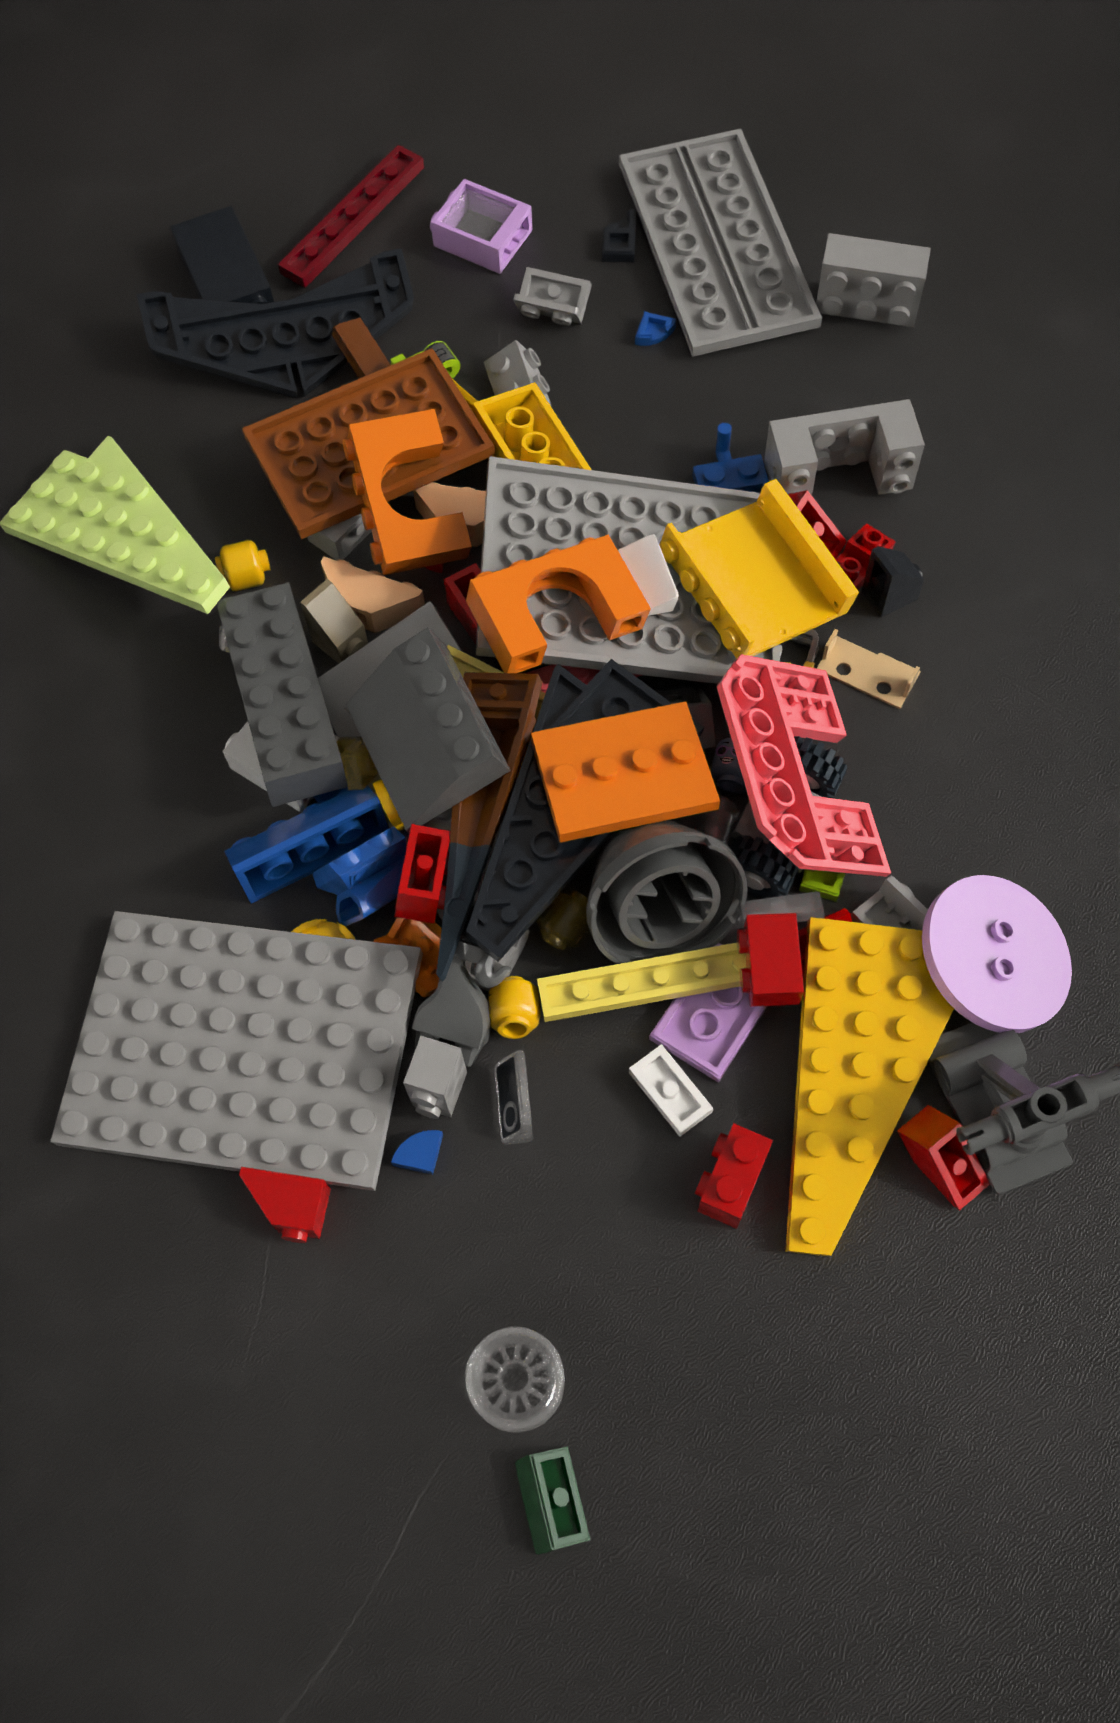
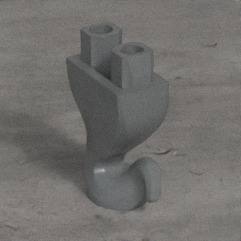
[412,935,511,1067]

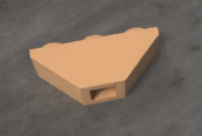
[413,482,486,547]
[321,556,425,633]

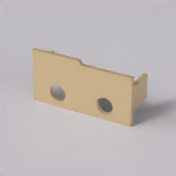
[816,629,921,709]

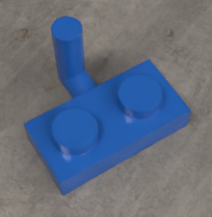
[692,423,769,493]

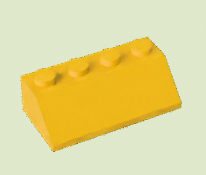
[472,382,592,470]

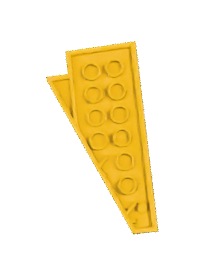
[785,917,954,1256]

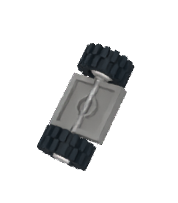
[730,736,847,902]

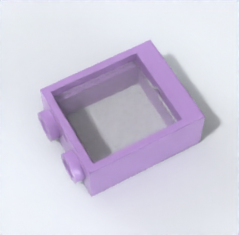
[430,179,532,274]

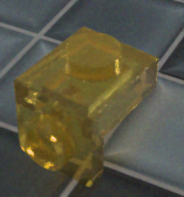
[336,736,379,790]

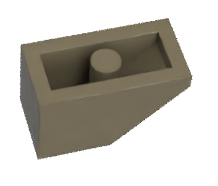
[300,579,368,664]

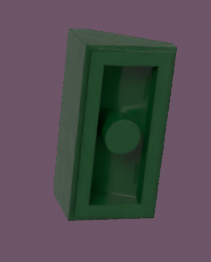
[515,1446,590,1555]

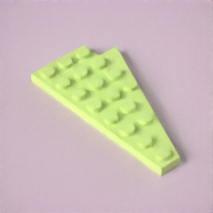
[0,436,230,614]

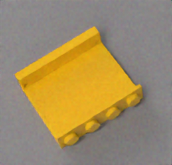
[659,479,859,658]

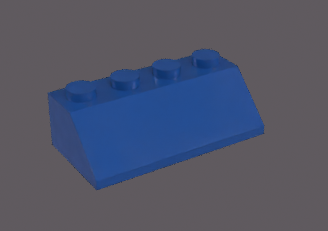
[224,783,388,904]

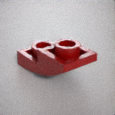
[835,523,896,590]

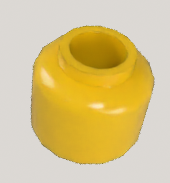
[215,540,271,591]
[488,976,541,1039]

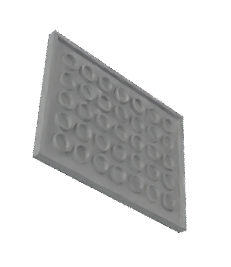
[476,456,780,684]
[50,911,423,1191]

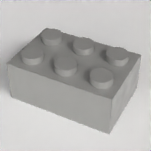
[816,233,931,327]

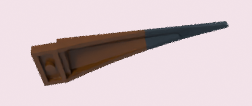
[436,672,543,982]

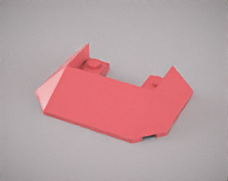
[716,654,891,877]

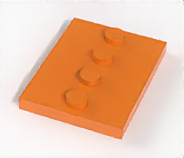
[531,701,720,843]

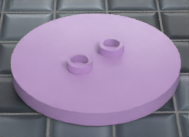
[922,875,1072,1033]

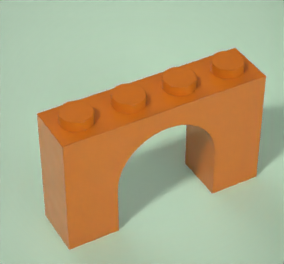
[343,409,472,575]
[466,534,651,673]

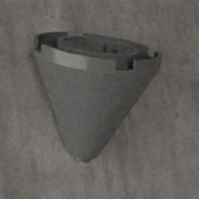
[586,820,747,964]

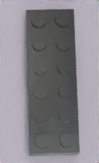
[217,582,348,807]

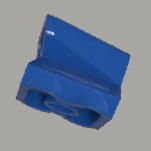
[312,826,407,926]

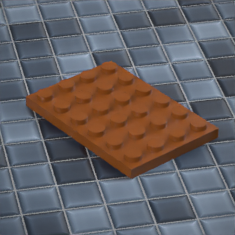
[242,348,495,539]

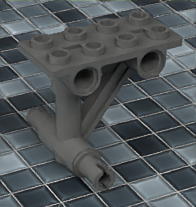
[928,1023,1120,1195]

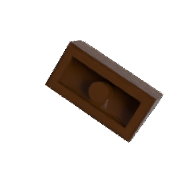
[332,318,390,379]

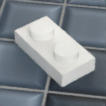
[629,1044,713,1137]

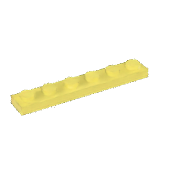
[537,943,746,1022]

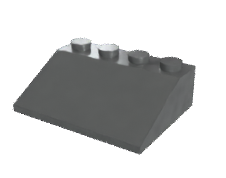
[346,627,511,833]

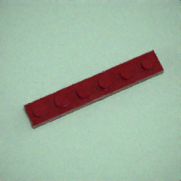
[278,145,424,288]

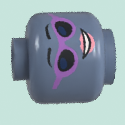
[710,738,746,794]

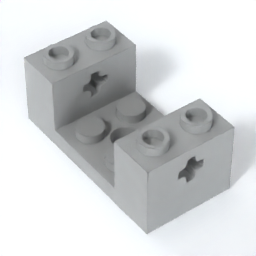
[764,399,925,495]

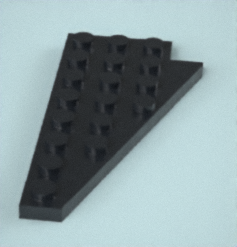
[466,659,704,962]

